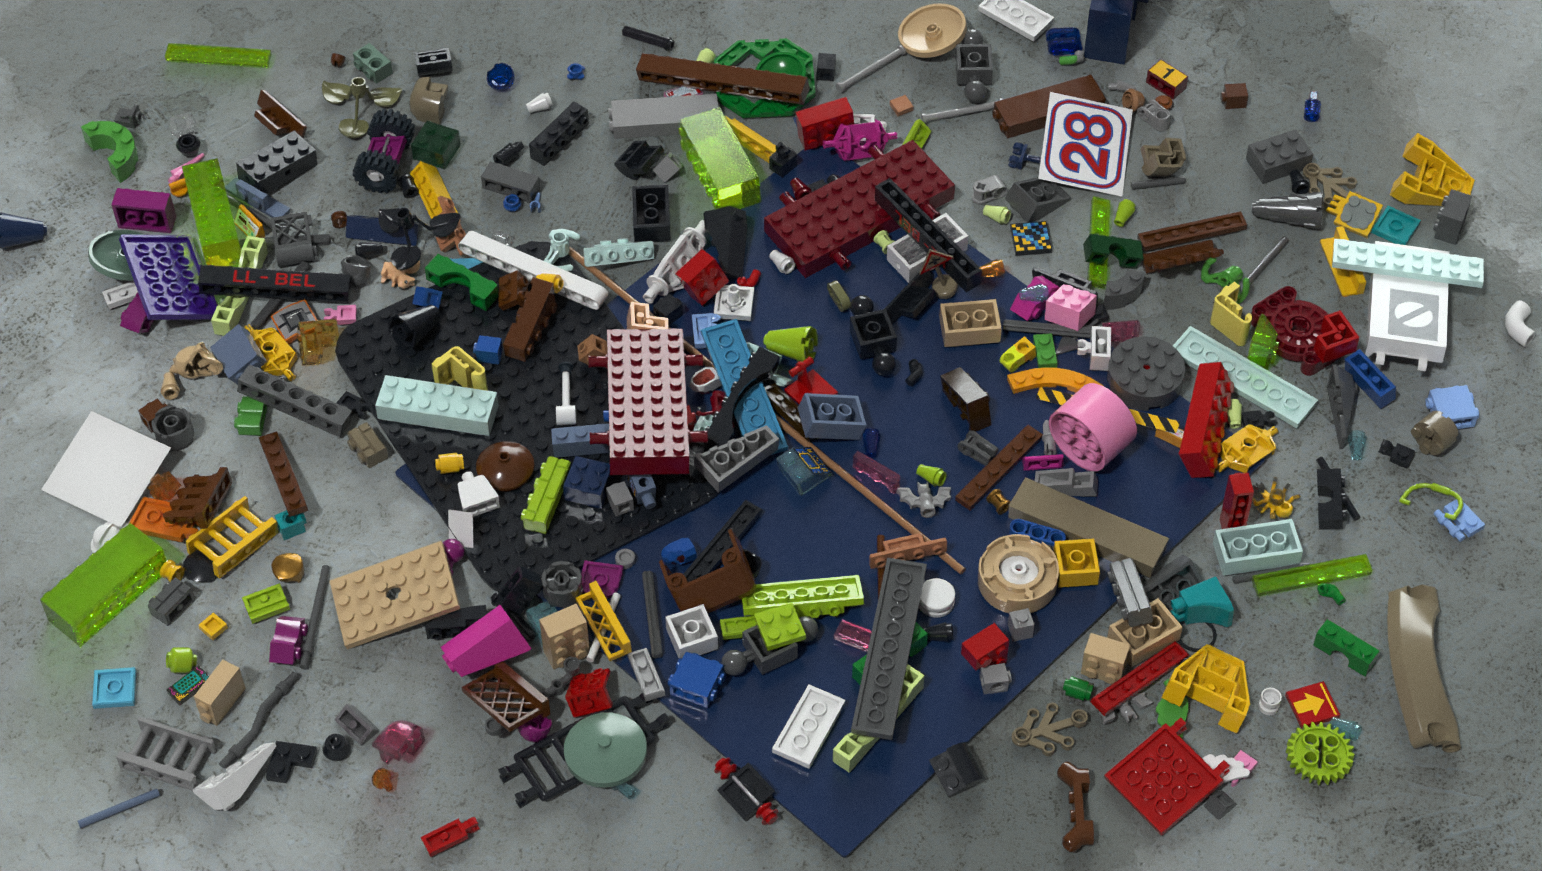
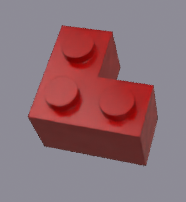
[1314,310,1360,363]
[961,623,1009,670]

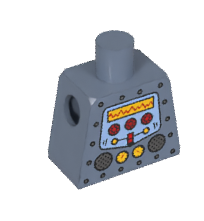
[626,474,656,509]

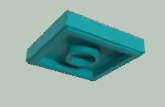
[1371,205,1421,245]

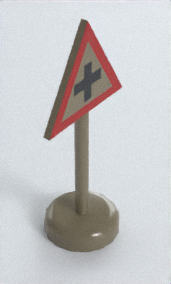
[919,249,958,299]

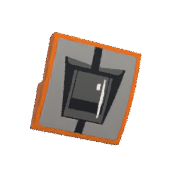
[270,300,322,344]

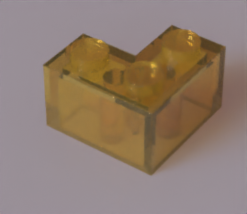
[296,319,339,366]

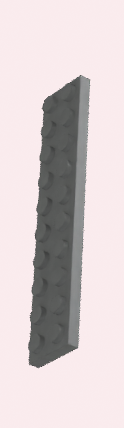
[851,558,927,740]

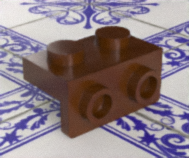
[499,270,529,311]

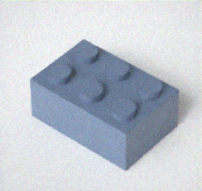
[798,393,866,440]

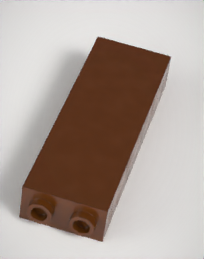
[992,75,1106,139]

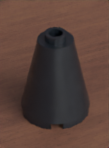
[388,305,441,349]

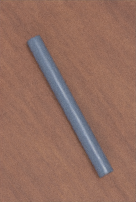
[78,788,160,829]

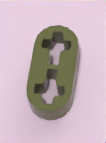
[827,280,851,312]

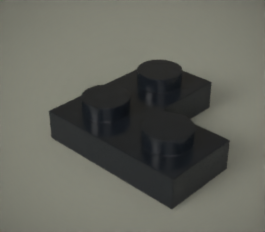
[266,741,318,783]

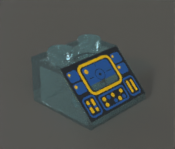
[776,447,832,496]

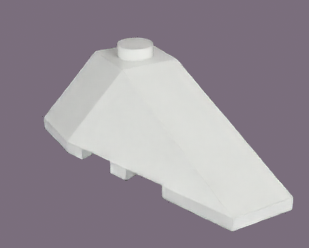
[193,742,276,811]

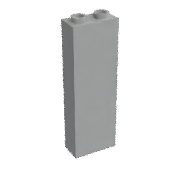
[608,94,720,139]

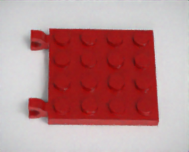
[1104,717,1230,836]

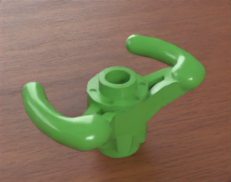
[1201,257,1250,304]

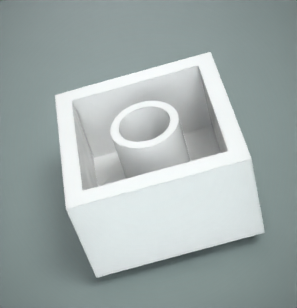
[665,604,718,658]

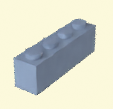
[551,423,609,458]

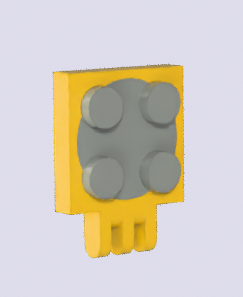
[1326,191,1383,238]

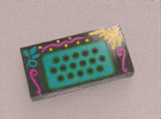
[166,665,209,706]

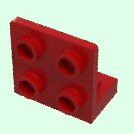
[565,668,613,718]

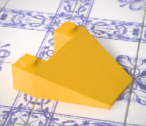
[1390,133,1475,206]
[1161,644,1250,733]

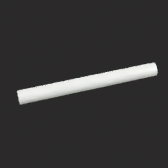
[586,593,621,663]

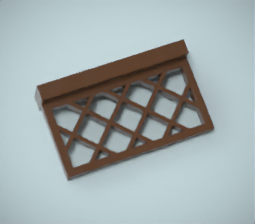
[462,661,551,732]

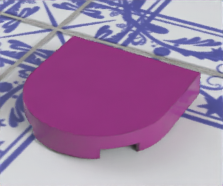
[581,560,624,599]

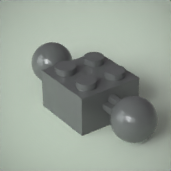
[955,29,993,103]
[721,616,818,676]

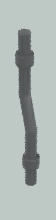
[219,671,299,769]

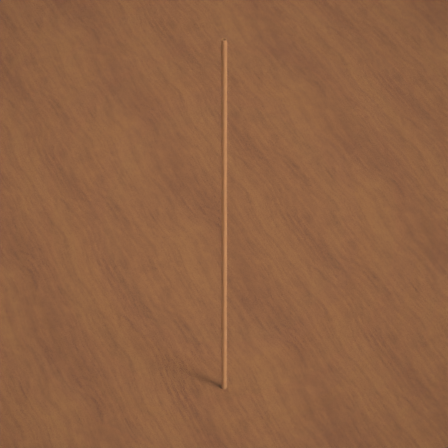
[568,246,966,575]

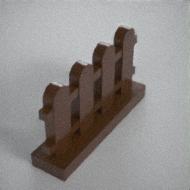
[1142,240,1224,273]
[163,467,233,529]

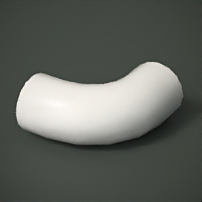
[1505,300,1536,347]

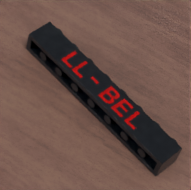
[875,178,982,293]
[198,265,351,303]

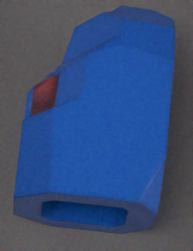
[661,538,697,565]

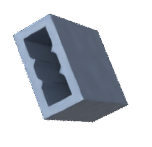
[210,324,267,385]

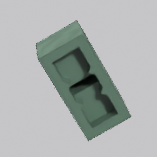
[353,43,393,84]

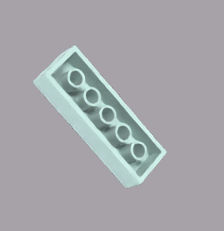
[375,375,499,436]

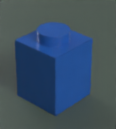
[473,335,503,364]

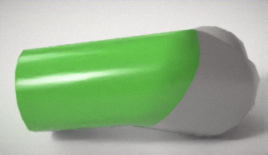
[1059,50,1085,65]

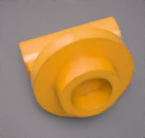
[168,178,189,197]

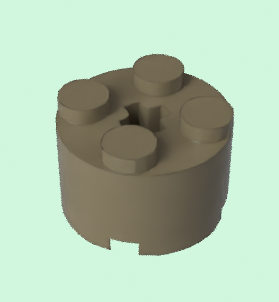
[1411,411,1458,455]

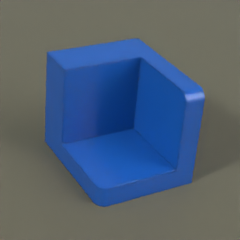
[413,286,442,309]

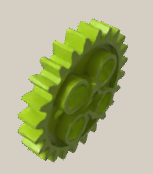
[1286,722,1355,785]

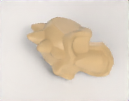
[169,342,223,379]

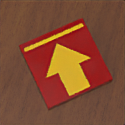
[1285,681,1340,729]

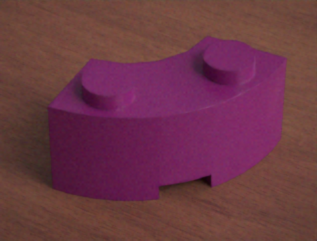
[120,292,154,333]
[269,616,308,665]

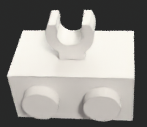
[1077,326,1111,371]

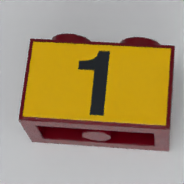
[1146,59,1188,100]

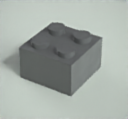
[1433,189,1472,245]

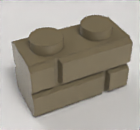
[347,422,388,468]

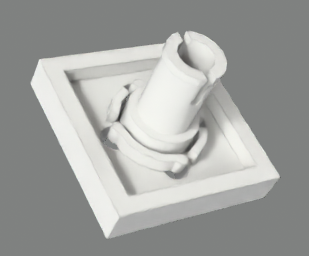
[714,284,754,321]

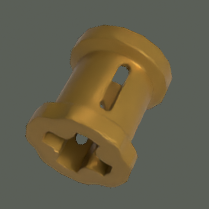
[986,489,1011,515]

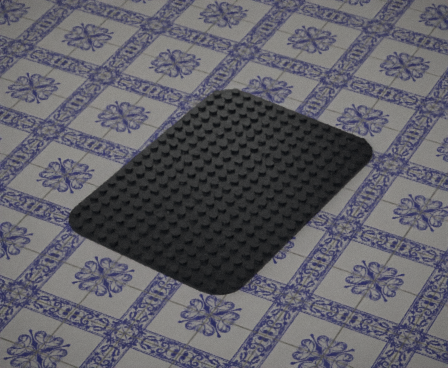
[335,241,720,591]

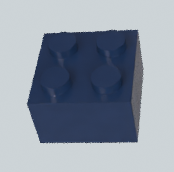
[563,456,614,509]

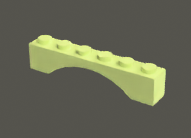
[211,236,268,336]
[833,665,924,773]

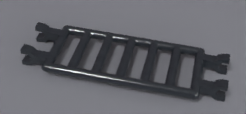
[498,693,670,808]

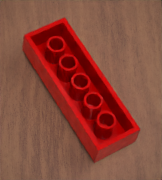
[1179,362,1234,478]

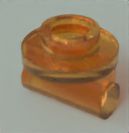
[372,768,394,791]

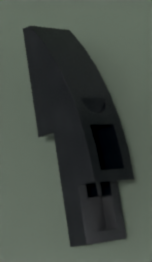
[425,605,506,640]

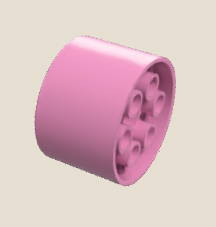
[1049,383,1137,472]

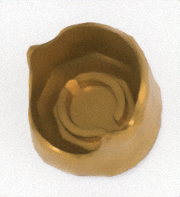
[271,553,304,583]

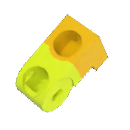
[999,336,1036,372]

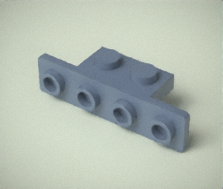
[225,178,290,218]

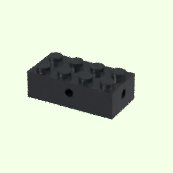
[236,131,317,194]

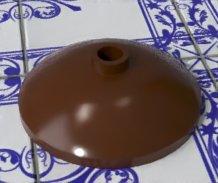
[476,441,534,491]

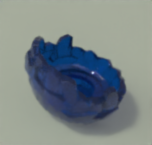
[486,63,515,91]

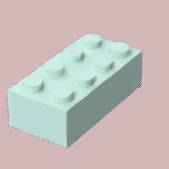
[1213,519,1303,576]

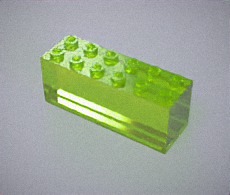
[678,107,761,209]
[182,158,241,267]
[40,523,167,647]

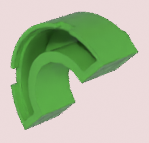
[81,121,138,183]

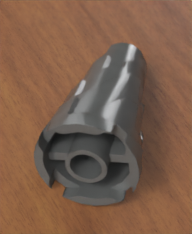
[1252,192,1323,229]

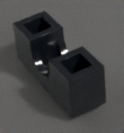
[1317,468,1347,530]

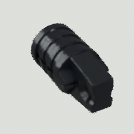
[493,141,524,166]

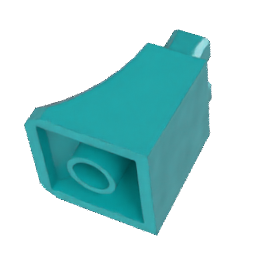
[1170,576,1234,628]

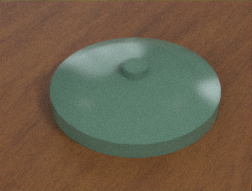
[88,230,146,281]
[564,712,647,788]

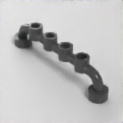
[485,657,580,736]

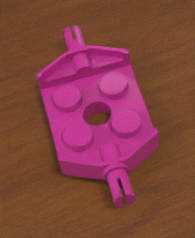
[823,119,897,161]

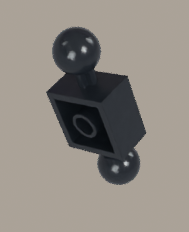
[849,295,897,376]

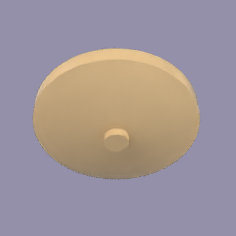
[898,3,967,58]

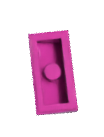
[1022,454,1064,471]

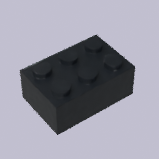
[632,185,671,242]

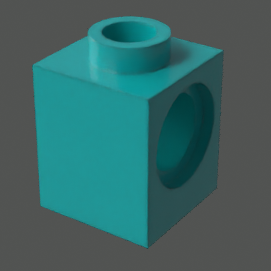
[274,510,307,540]

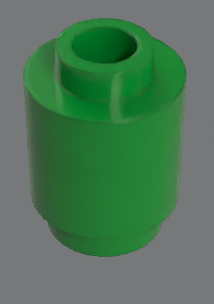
[1062,676,1094,701]

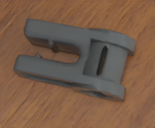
[957,430,998,466]

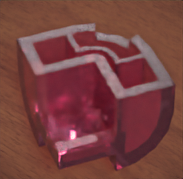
[372,720,425,764]

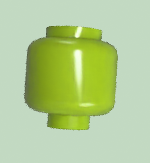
[166,647,197,673]

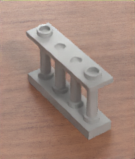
[116,717,217,791]

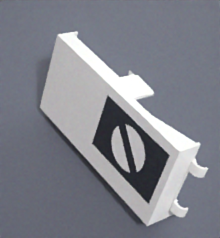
[1365,241,1449,371]

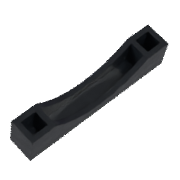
[704,346,780,448]

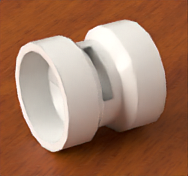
[1258,687,1282,716]

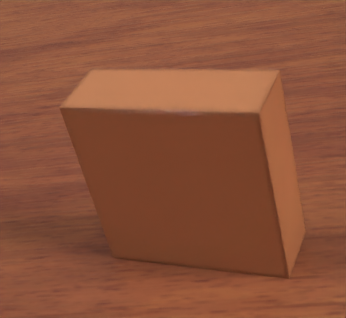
[890,95,914,116]

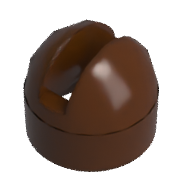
[331,53,346,67]

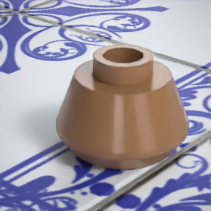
[1122,88,1145,113]

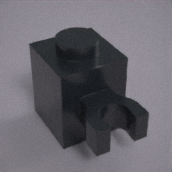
[769,142,797,178]

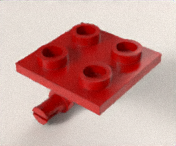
[784,356,838,404]

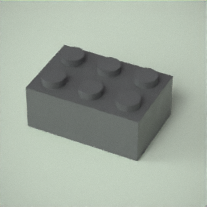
[1246,129,1313,184]

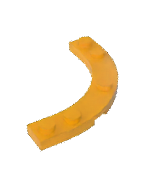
[1007,368,1103,394]

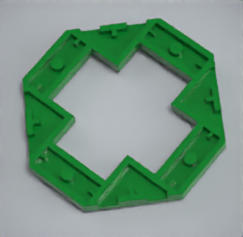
[714,38,816,118]

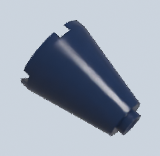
[0,212,47,249]

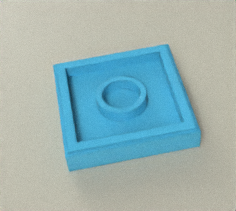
[92,667,136,709]

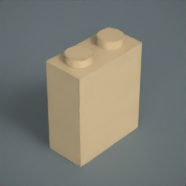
[194,660,246,726]

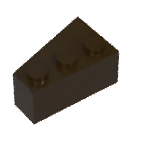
[940,367,992,432]

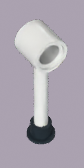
[556,362,576,425]

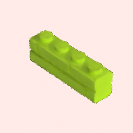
[521,456,571,534]

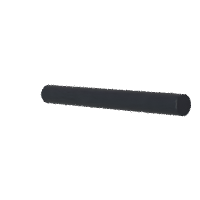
[1316,457,1360,521]

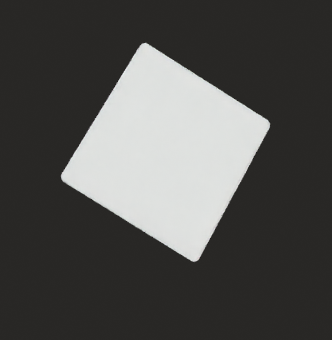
[448,510,474,548]

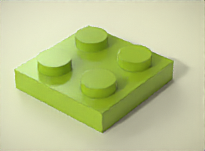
[754,603,806,651]

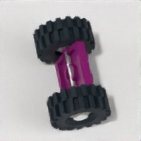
[352,109,415,193]

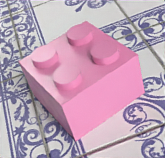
[1045,284,1097,331]

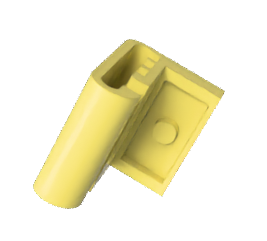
[1210,282,1252,346]
[432,346,488,391]

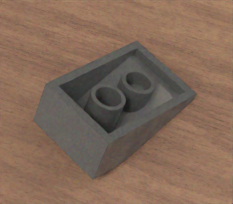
[1005,177,1071,222]

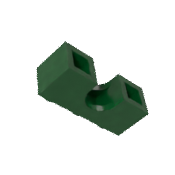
[1083,234,1144,269]

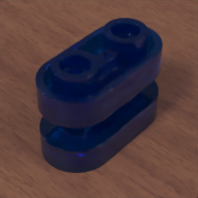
[1046,27,1083,56]

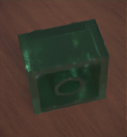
[411,121,461,169]

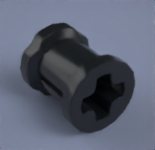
[398,174,419,198]

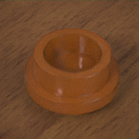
[1155,95,1173,110]

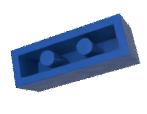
[1345,349,1396,409]

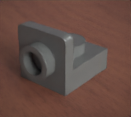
[114,104,142,129]

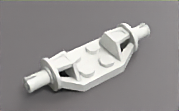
[643,220,706,303]

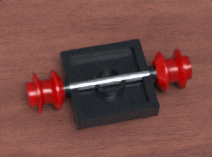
[714,758,778,825]

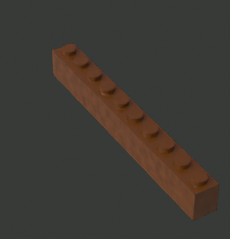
[636,53,810,105]

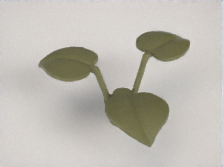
[322,77,402,138]

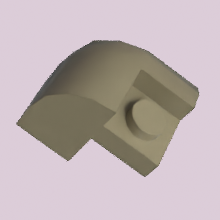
[409,77,448,125]
[1140,138,1186,176]

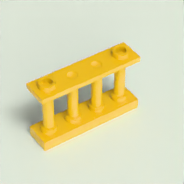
[186,496,278,579]

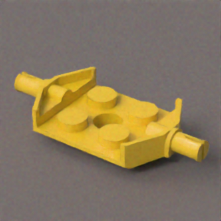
[244,324,297,381]
[1216,425,1278,473]

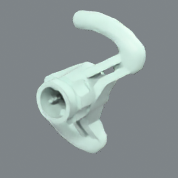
[544,229,580,272]

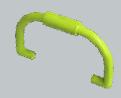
[1399,483,1463,520]

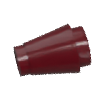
[790,178,811,200]

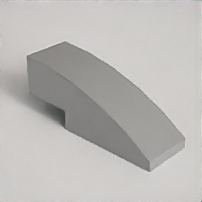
[1035,468,1098,496]

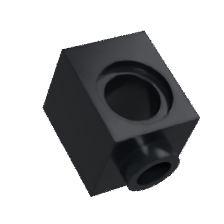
[816,53,836,81]

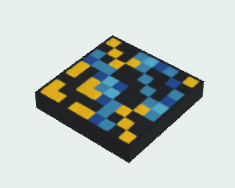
[1010,221,1052,256]

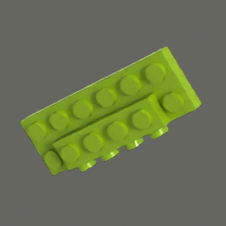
[741,575,864,618]

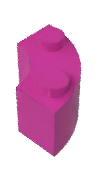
[1010,276,1060,321]

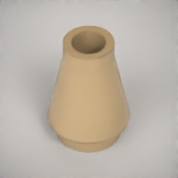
[161,372,180,400]

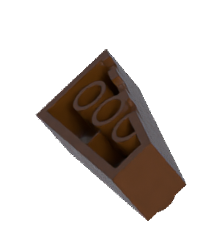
[503,277,557,362]

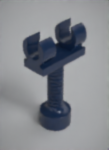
[1008,142,1041,170]

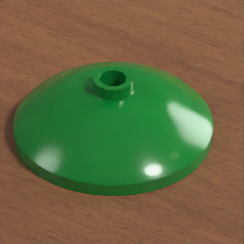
[755,51,807,77]

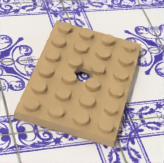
[330,541,461,649]

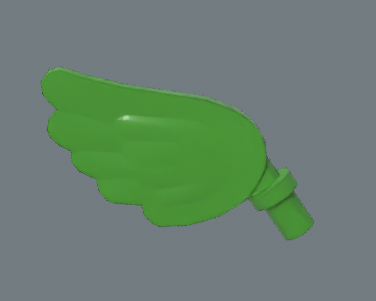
[1156,679,1188,739]

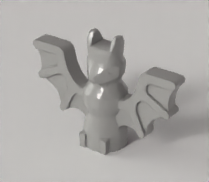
[896,482,951,518]
[1098,692,1153,724]

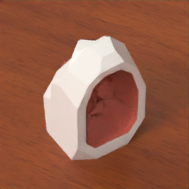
[689,367,721,392]

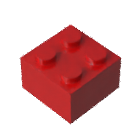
[675,249,729,306]

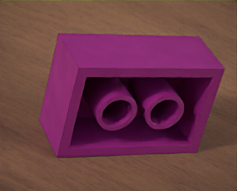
[111,188,176,233]

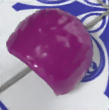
[518,715,552,742]

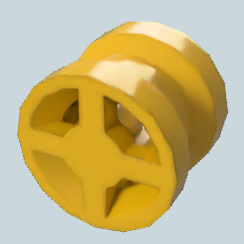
[159,560,185,582]

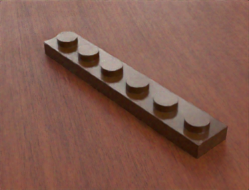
[1137,211,1247,252]
[955,425,1043,511]
[258,431,308,517]

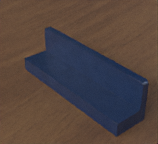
[346,215,422,246]

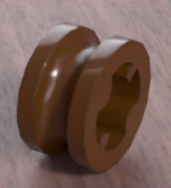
[331,211,347,228]

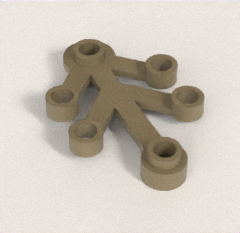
[1303,163,1362,208]
[1011,702,1088,756]

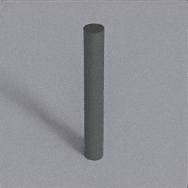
[1131,176,1185,189]

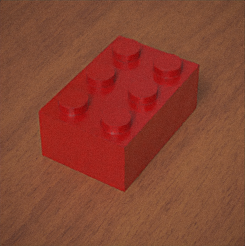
[796,97,854,150]

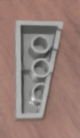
[694,425,779,493]

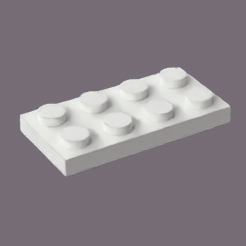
[978,0,1054,42]
[772,685,846,769]

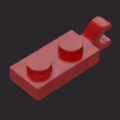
[421,817,480,857]

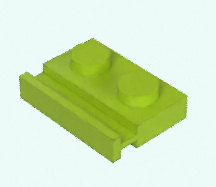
[242,583,290,624]

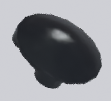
[183,550,220,583]

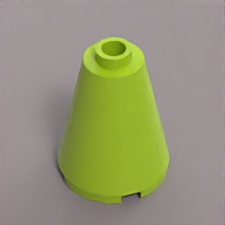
[763,326,818,362]

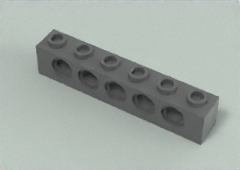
[237,365,352,438]

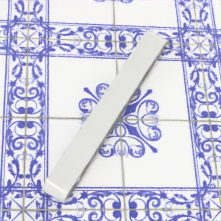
[458,231,608,310]

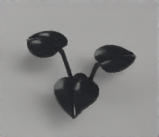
[379,208,460,270]

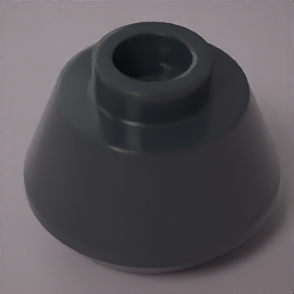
[176,134,201,157]
[322,734,351,761]

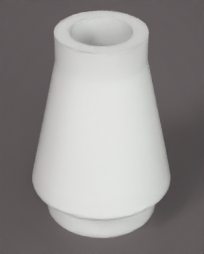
[526,93,553,113]
[769,250,795,274]

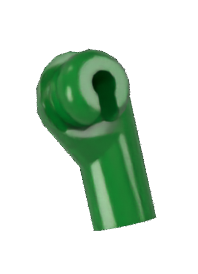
[1317,583,1346,606]

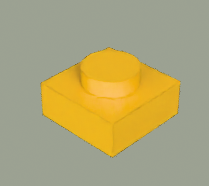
[198,612,228,640]

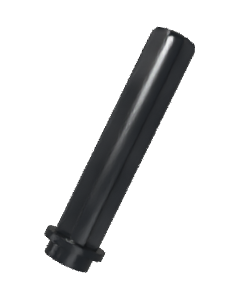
[622,26,675,51]
[491,591,536,642]

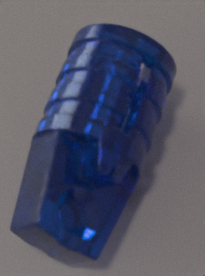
[1304,91,1321,122]

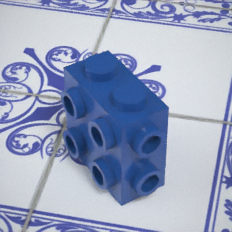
[668,652,726,708]

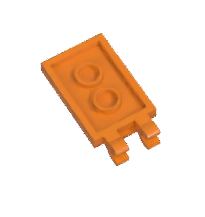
[127,497,199,542]

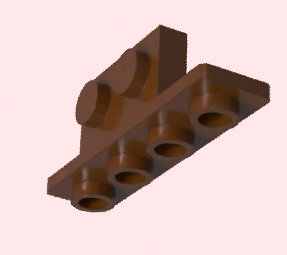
[254,89,307,139]

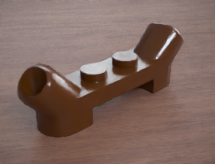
[1057,762,1094,853]

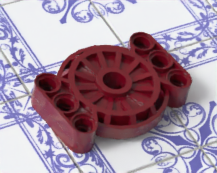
[1251,286,1343,376]

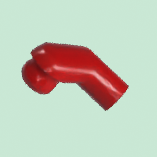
[737,269,761,287]

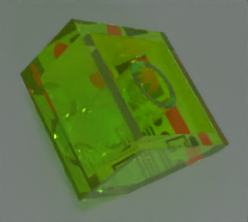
[1247,314,1280,370]

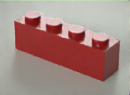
[1219,473,1254,529]

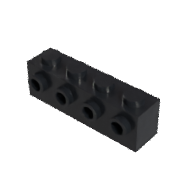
[529,102,589,166]

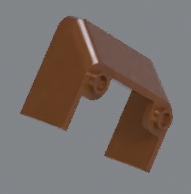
[659,529,756,614]

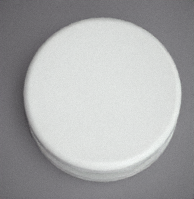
[919,578,955,618]

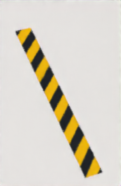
[1036,387,1180,433]

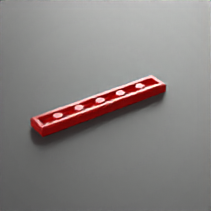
[1090,641,1189,716]

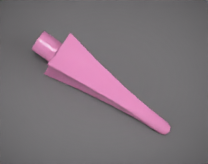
[168,153,204,183]

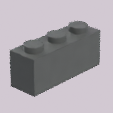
[481,161,540,203]

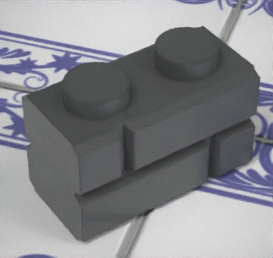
[148,577,195,626]

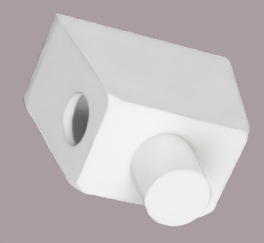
[457,472,500,517]

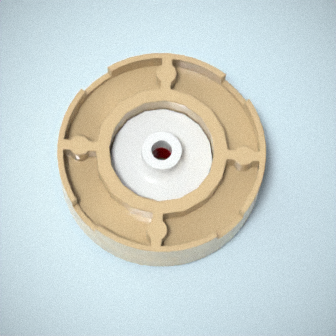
[978,534,1059,613]

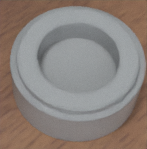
[615,549,635,569]

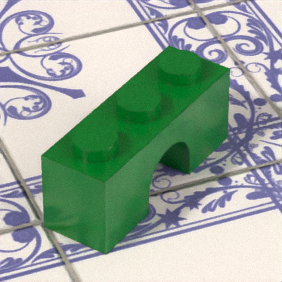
[1313,619,1380,677]

